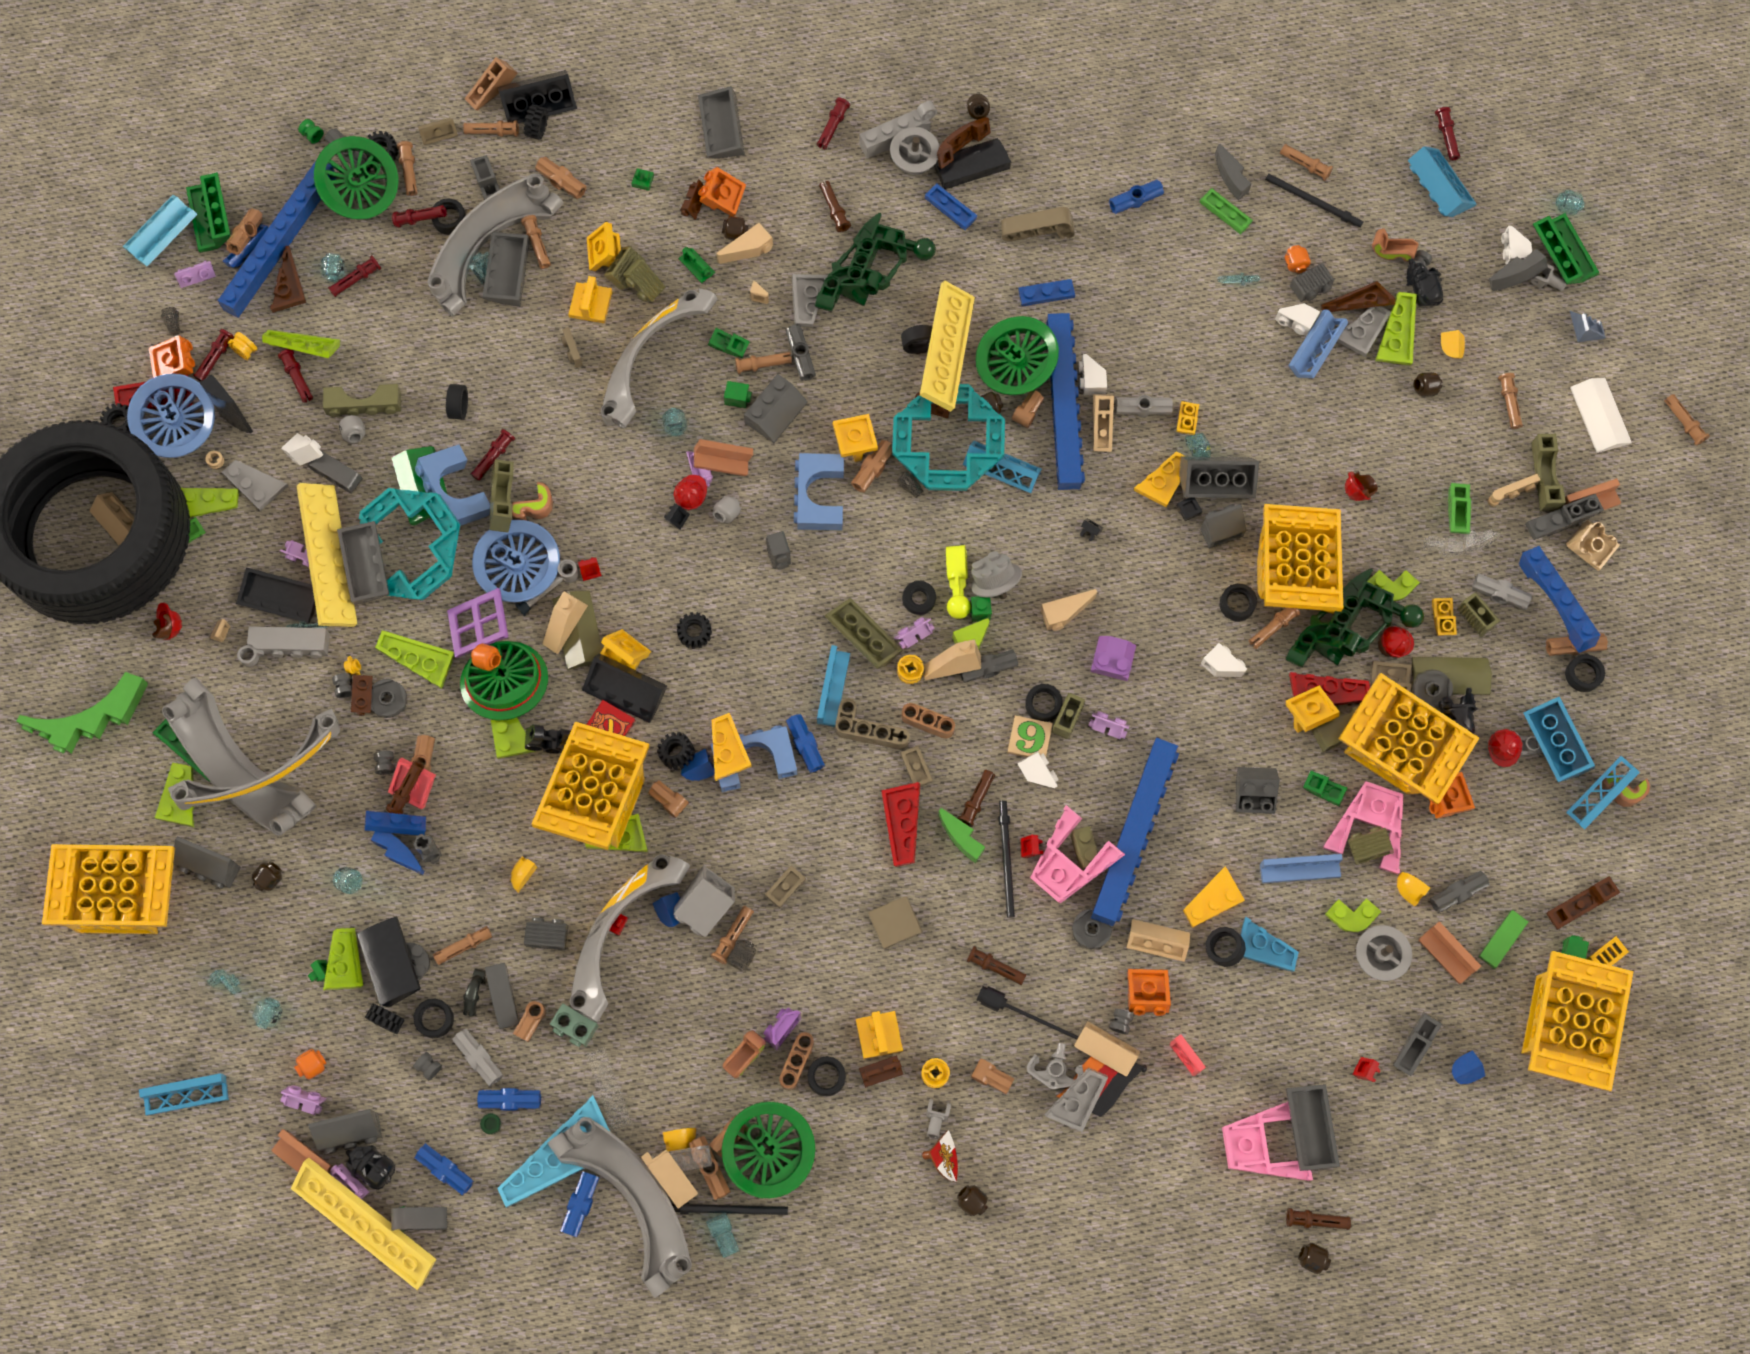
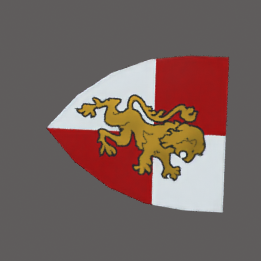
[922,1130,958,1182]

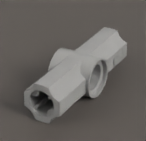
[1115,395,1173,417]
[1472,573,1532,610]
[452,1028,504,1087]

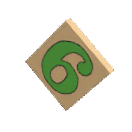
[1007,715,1053,757]

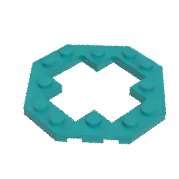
[892,384,1005,491]
[359,488,460,600]

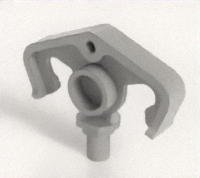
[1027,1043,1084,1090]

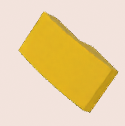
[1176,401,1199,435]
[1432,598,1457,636]

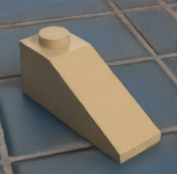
[716,223,773,264]
[1092,394,1114,452]
[1041,589,1097,631]
[543,591,588,654]
[924,639,981,680]

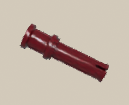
[817,97,851,150]
[1435,107,1461,161]
[392,205,447,228]
[328,255,381,297]
[193,329,235,382]
[278,349,314,403]
[470,429,515,481]

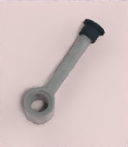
[515,559,579,617]

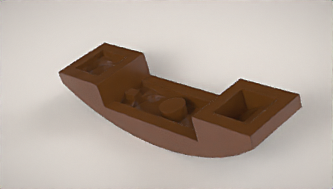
[937,117,991,169]
[1546,876,1620,930]

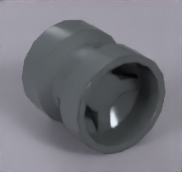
[1408,250,1432,268]
[332,673,352,698]
[374,751,395,775]
[1109,1009,1134,1035]
[413,1052,442,1081]

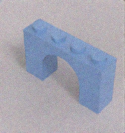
[415,445,490,526]
[794,453,844,530]
[711,725,797,792]

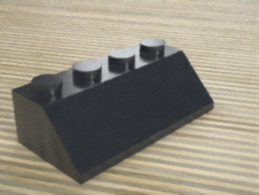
[498,70,577,124]

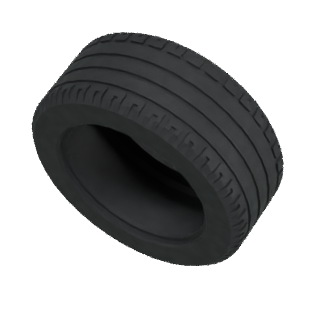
[0,420,190,624]

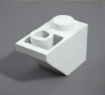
[1501,226,1532,265]
[1275,303,1320,336]
[1078,354,1107,395]
[281,433,324,465]
[1201,643,1247,677]
[1018,751,1059,788]

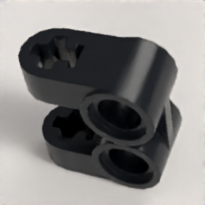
[524,724,571,754]

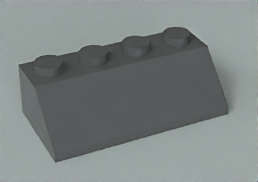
[1179,456,1259,498]

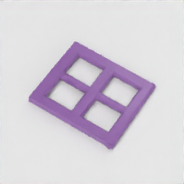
[447,588,508,658]

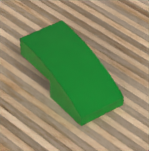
[708,328,750,358]
[1303,771,1347,807]

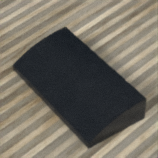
[934,138,1011,189]
[200,374,253,434]
[236,567,316,623]
[582,653,667,723]
[357,917,421,1007]

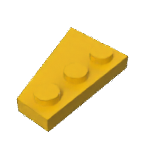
[1134,451,1184,507]
[711,713,752,781]
[1183,866,1245,928]

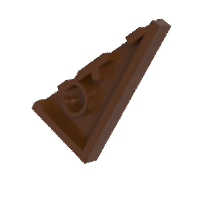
[270,245,307,313]
[1321,281,1395,312]

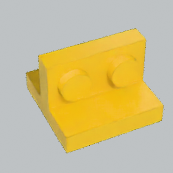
[587,222,621,271]
[568,276,612,324]
[832,414,878,462]
[600,629,651,670]
[1286,685,1340,733]
[856,1011,903,1059]

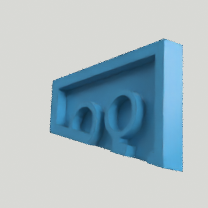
[1240,917,1299,972]

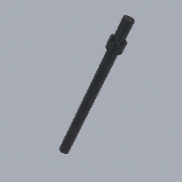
[1265,173,1364,228]
[998,801,1015,918]
[672,1202,788,1215]

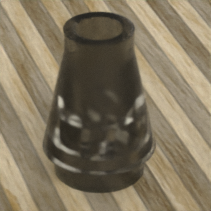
[161,307,181,336]
[897,471,924,499]

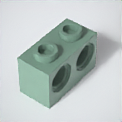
[550,1003,599,1047]

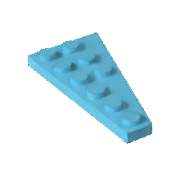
[497,1095,610,1208]

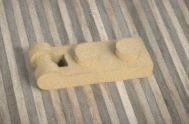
[1488,474,1540,507]

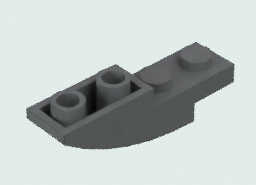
[1525,494,1604,540]

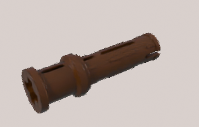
[819,181,851,233]
[386,761,425,814]
[957,770,996,827]
[966,946,1027,985]
[1286,1208,1351,1230]

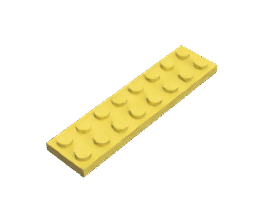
[920,281,975,412]
[297,483,357,627]
[291,1158,437,1290]

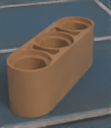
[901,703,955,739]
[779,1032,814,1091]

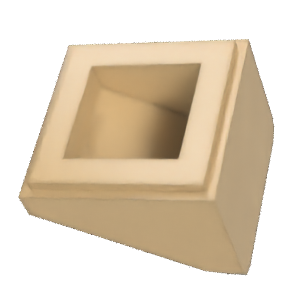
[750,281,769,304]
[210,619,230,642]

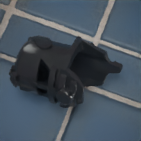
[1406,259,1444,307]
[1438,688,1478,734]
[346,1145,395,1190]

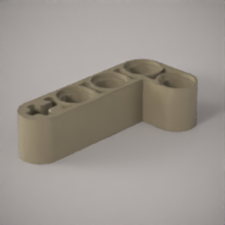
[1001,207,1075,241]
[835,698,910,749]

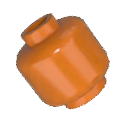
[1285,245,1311,274]
[471,643,501,671]
[294,1049,327,1080]

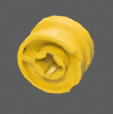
[227,332,257,360]
[897,655,924,684]
[921,1058,950,1088]

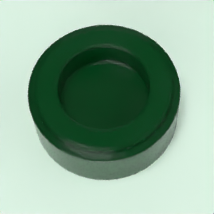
[480,1113,502,1135]

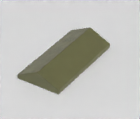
[552,591,602,670]
[825,598,903,669]
[1411,657,1492,695]

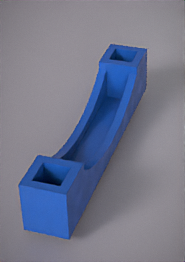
[1519,546,1600,653]

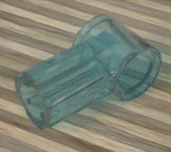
[706,1212,740,1258]

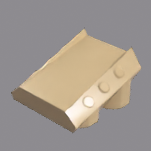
[1566,520,1620,571]

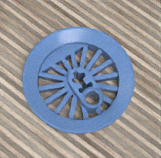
[127,374,215,458]
[472,520,560,602]

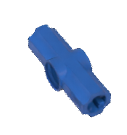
[1109,180,1164,214]
[786,714,825,773]
[477,1088,541,1111]
[414,1143,474,1195]
[560,1172,599,1237]

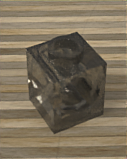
[727,940,756,973]

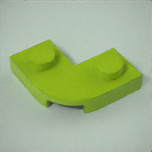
[1367,570,1420,601]
[1325,898,1382,932]

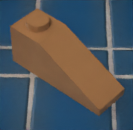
[465,57,518,111]

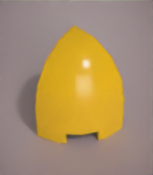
[1441,330,1465,359]
[511,856,537,893]
[1397,872,1430,907]
[663,1128,696,1154]

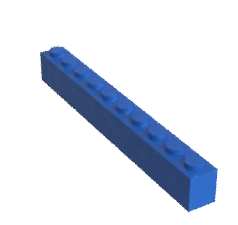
[217,159,336,318]
[1046,313,1085,490]
[1091,737,1179,926]

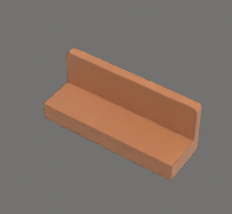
[694,439,753,476]
[1563,478,1621,510]
[1419,921,1481,984]
[271,1129,333,1174]

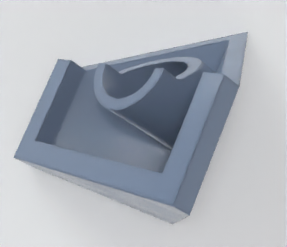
[1570,311,1606,342]

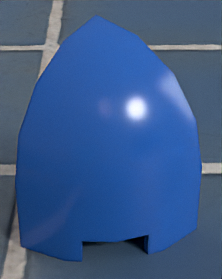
[681,749,715,781]
[653,892,680,927]
[1452,1050,1485,1084]

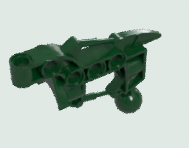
[815,213,936,312]
[1286,569,1425,668]

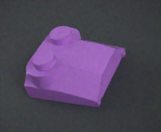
[1090,636,1136,681]
[763,1007,801,1050]

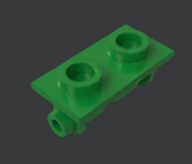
[678,247,715,284]

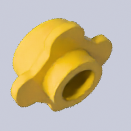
[344,656,361,675]

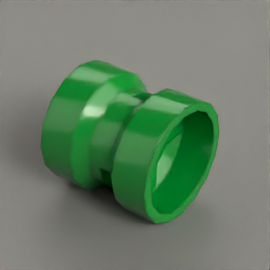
[298,119,324,144]

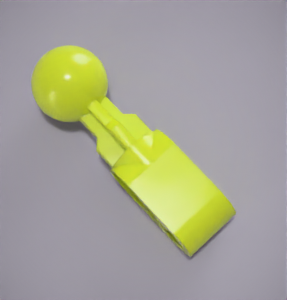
[946,545,971,619]

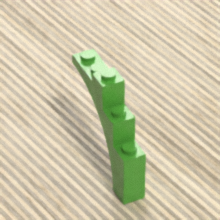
[16,672,148,754]

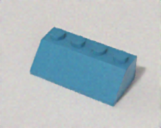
[1408,146,1477,217]
[1523,696,1595,782]

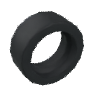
[431,198,466,235]
[901,325,932,354]
[446,384,468,420]
[1219,583,1257,622]
[1565,654,1605,692]
[1025,684,1062,722]
[1205,927,1246,967]
[413,998,454,1039]
[807,1056,846,1097]

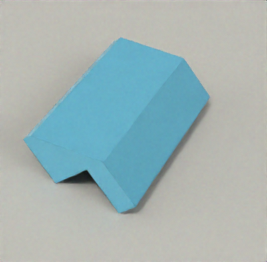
[123,195,197,266]

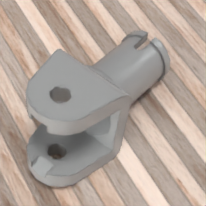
[1531,264,1566,292]
[926,1099,951,1139]

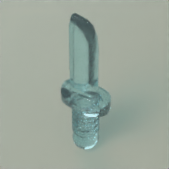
[1218,273,1260,286]
[286,621,329,628]

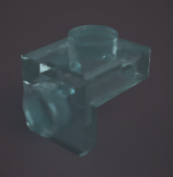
[469,251,490,284]
[1185,433,1211,457]
[206,969,241,995]

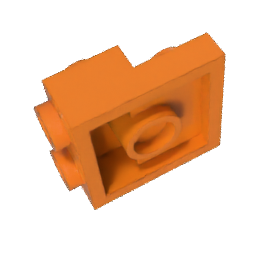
[698,167,746,216]
[149,335,195,378]
[1429,772,1475,819]
[1127,969,1171,1016]

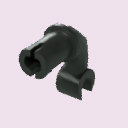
[463,968,486,1017]

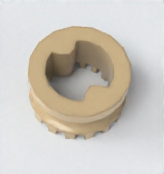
[205,451,224,469]

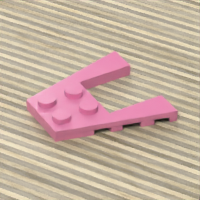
[1323,781,1403,875]
[1030,805,1125,903]
[1222,1102,1313,1181]

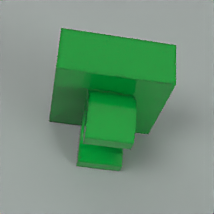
[631,168,654,191]
[308,960,328,982]

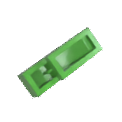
[1448,483,1471,534]
[938,808,985,864]

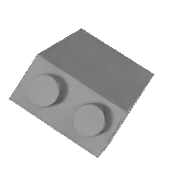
[674,865,735,937]

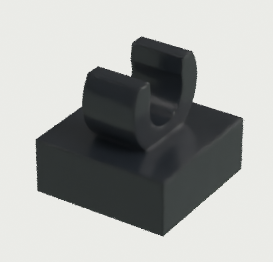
[1176,497,1203,521]
[664,503,690,530]
[1080,518,1104,541]

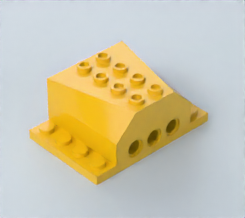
[1257,504,1343,614]
[1339,673,1479,804]
[532,722,649,850]
[42,844,175,934]
[1521,951,1634,1091]

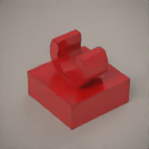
[578,557,602,581]
[1020,834,1043,858]
[609,914,629,936]
[1352,1057,1380,1082]

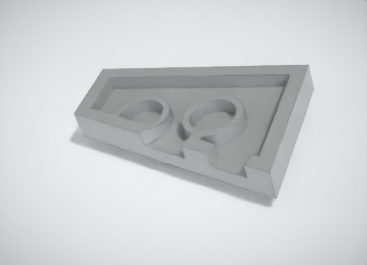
[791,274,828,327]
[1337,306,1391,357]
[222,460,288,511]
[1045,1067,1108,1132]

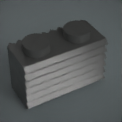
[1290,263,1334,302]
[766,531,791,570]
[524,918,568,950]

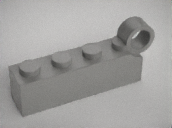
[859,101,937,159]
[237,626,330,667]

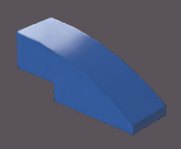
[371,831,425,875]

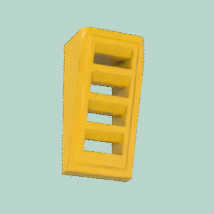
[1586,936,1629,966]

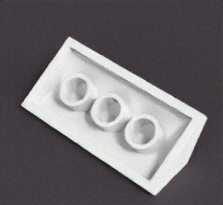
[1570,378,1632,453]

